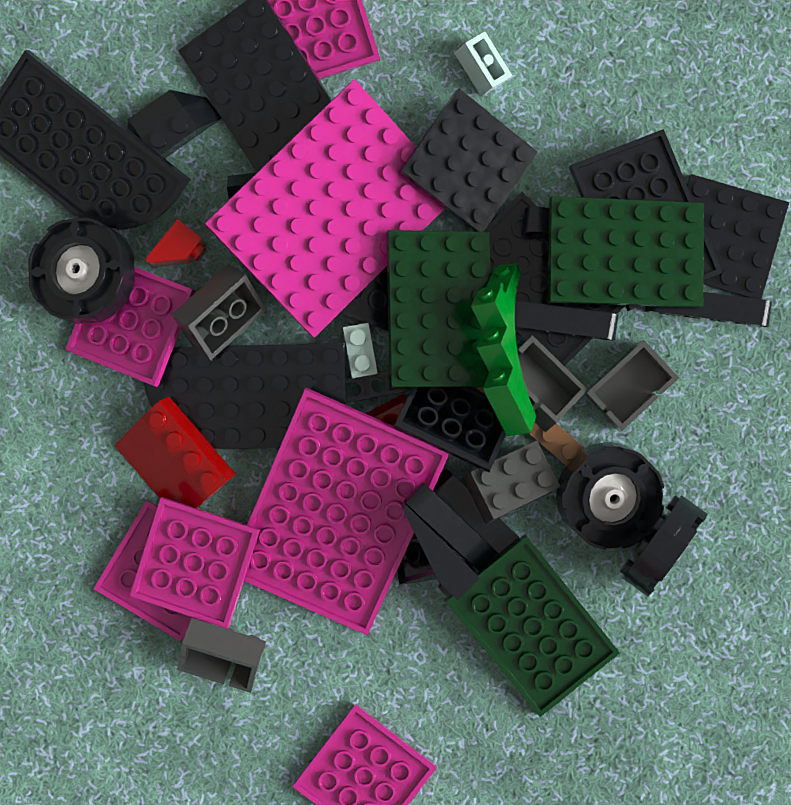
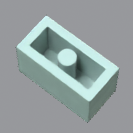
[454,32,512,97]
[343,323,378,379]

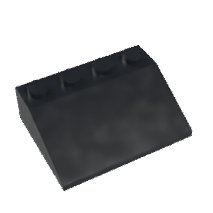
[394,387,506,473]

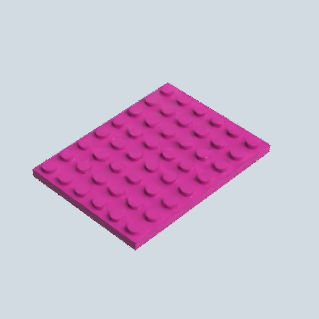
[204,79,445,338]
[244,388,449,635]

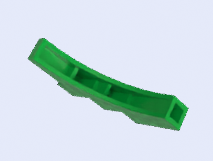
[471,263,537,436]

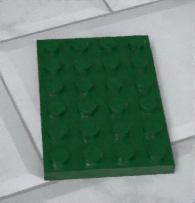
[548,196,704,308]
[386,230,491,388]
[444,535,620,717]

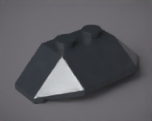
[127,90,222,158]

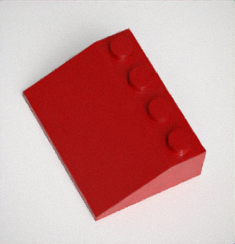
[114,397,236,508]

